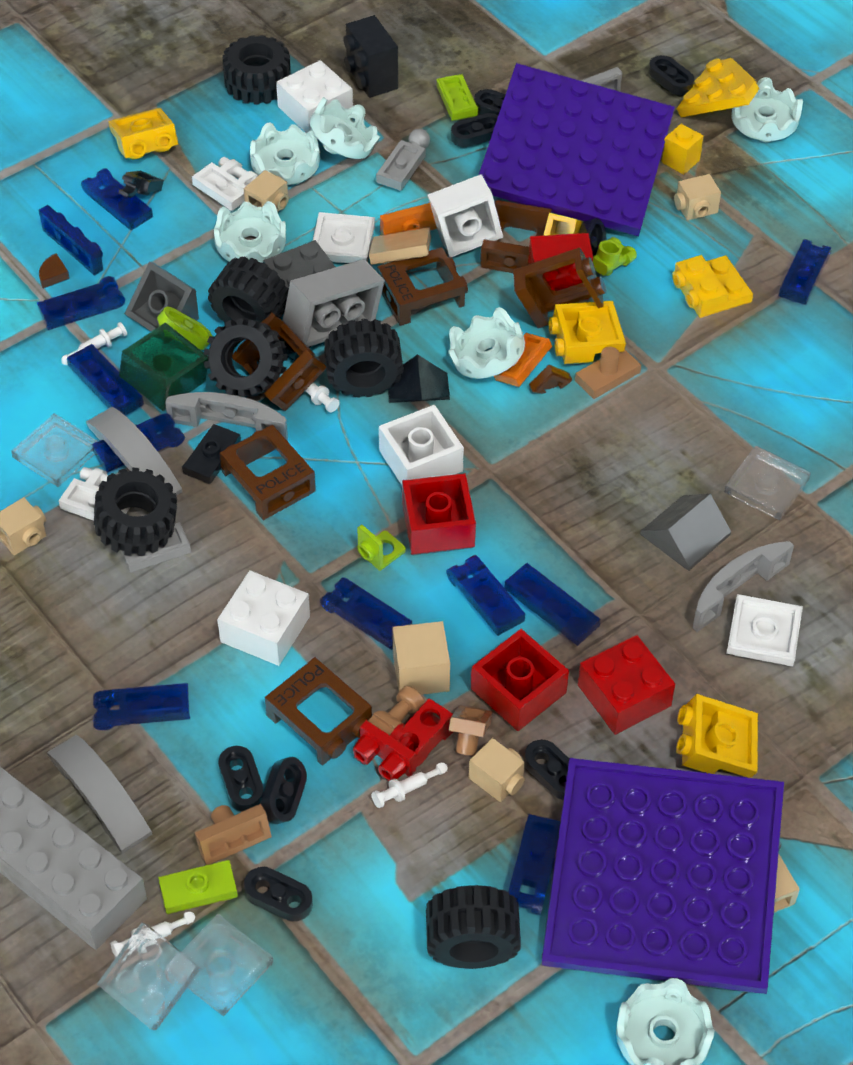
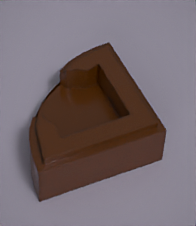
[39,253,69,288]
[529,365,572,393]

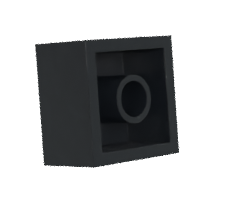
[343,15,398,98]

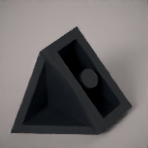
[388,354,450,403]

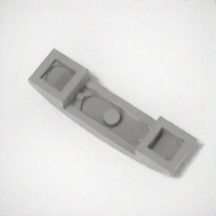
[165,392,288,441]
[86,407,182,496]
[693,541,794,632]
[47,734,152,854]

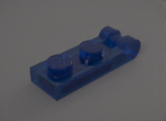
[81,168,153,231]
[778,239,832,305]
[37,276,125,330]
[92,413,185,473]
[446,555,525,636]
[320,577,412,650]
[93,683,190,730]
[508,814,561,916]

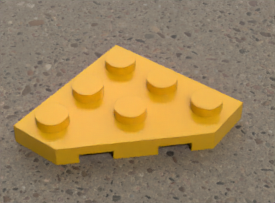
[676,58,759,117]

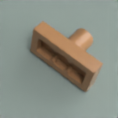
[575,347,641,399]
[449,705,493,756]
[195,804,272,865]

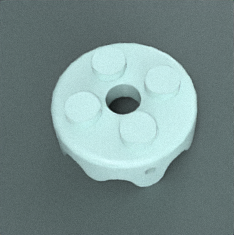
[731,77,803,142]
[310,97,380,159]
[250,123,320,185]
[214,201,286,263]
[448,307,525,379]
[616,978,714,1065]

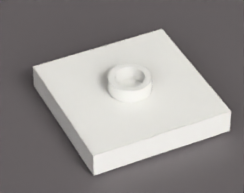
[313,212,375,263]
[726,594,803,667]

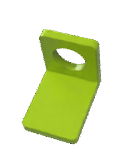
[357,524,406,571]

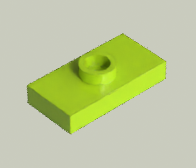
[436,74,478,121]
[158,860,238,914]

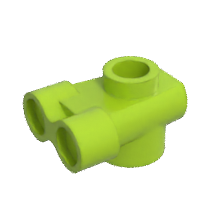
[593,237,637,276]

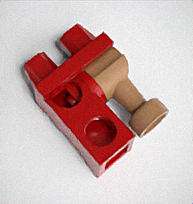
[353,686,453,781]

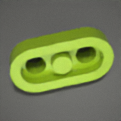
[157,306,212,350]

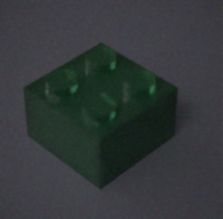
[119,322,209,411]

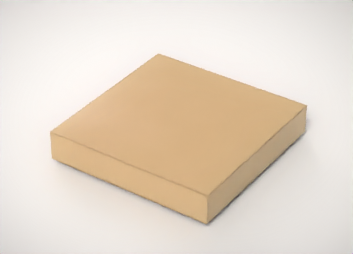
[369,227,431,265]

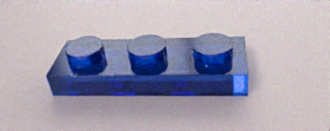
[39,205,104,276]
[67,344,144,415]
[504,563,601,646]

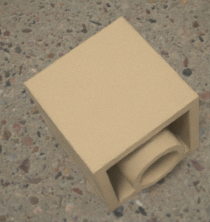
[392,621,450,695]

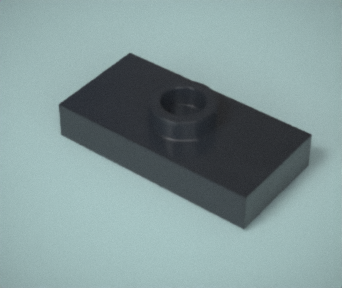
[182,424,241,484]

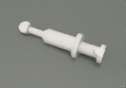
[61,322,128,365]
[305,383,339,413]
[371,763,448,808]
[110,912,195,960]

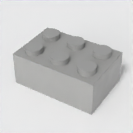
[283,259,385,347]

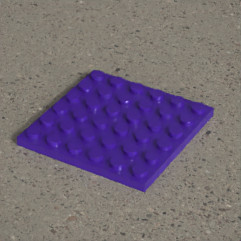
[479,63,675,237]
[542,758,784,994]

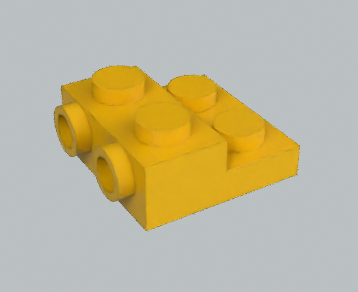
[108,108,178,159]
[672,255,753,318]
[548,301,626,364]
[676,694,758,778]

